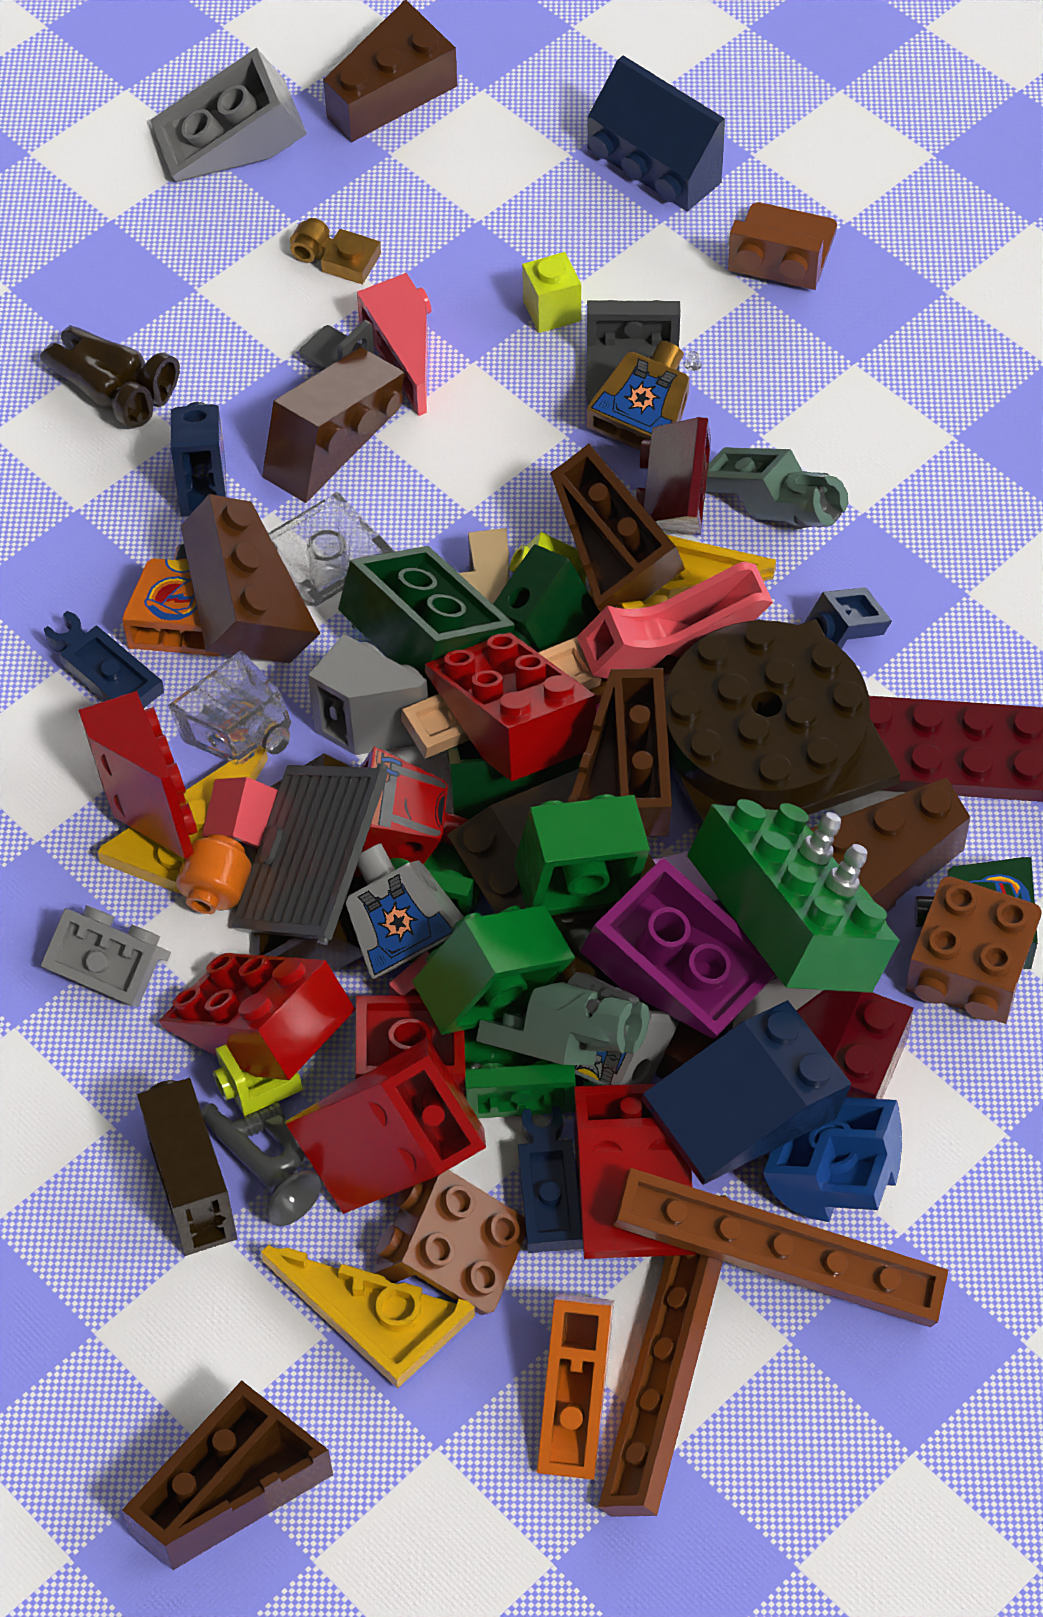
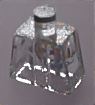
[168,651,291,765]

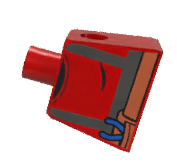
[361,747,469,864]

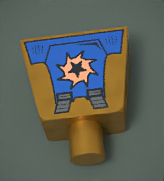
[587,341,690,451]

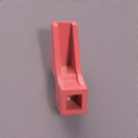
[577,562,773,679]

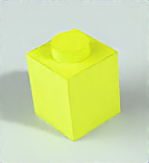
[522,252,582,333]

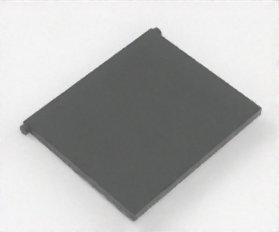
[231,763,388,945]

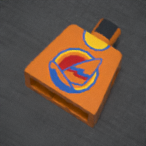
[122,544,220,656]

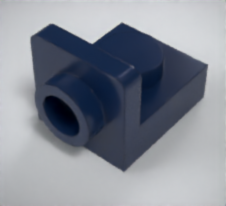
[804,587,892,649]

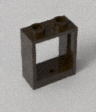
[137,1078,238,1256]

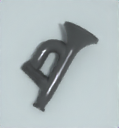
[201,1103,322,1227]

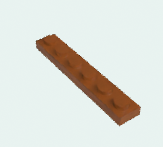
[612,1168,949,1327]
[598,1195,729,1517]

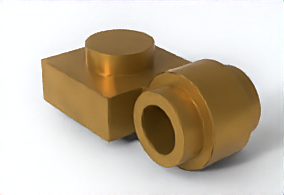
[290,218,381,285]

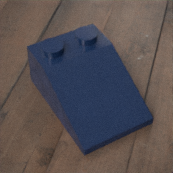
[641,1000,851,1185]

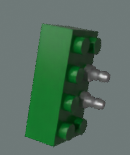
[687,799,900,993]

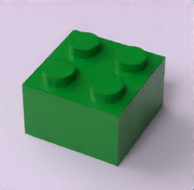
[514,794,650,915]
[412,905,575,1035]

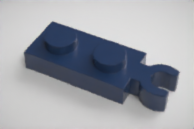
[44,611,164,708]
[518,1106,583,1253]

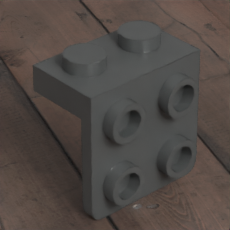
[586,300,681,405]

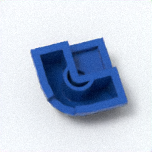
[763,1097,902,1222]

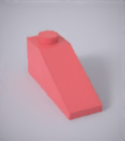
[357,273,432,416]

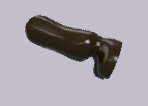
[40,325,180,428]

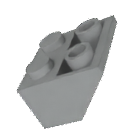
[308,634,428,755]

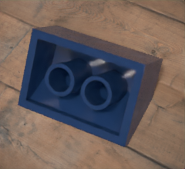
[587,55,725,212]

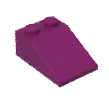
[580,857,776,1040]

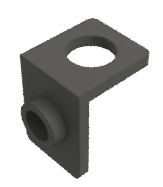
[299,320,375,370]

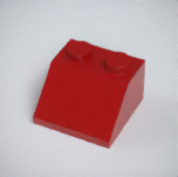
[355,995,465,1096]

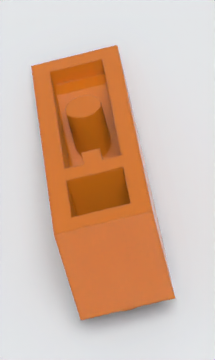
[537,1294,614,1480]

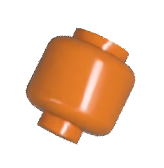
[176,834,251,914]

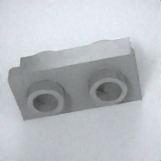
[40,905,171,1007]

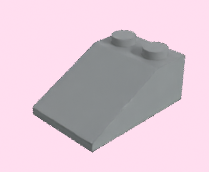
[150,47,307,182]

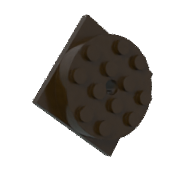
[663,619,900,828]

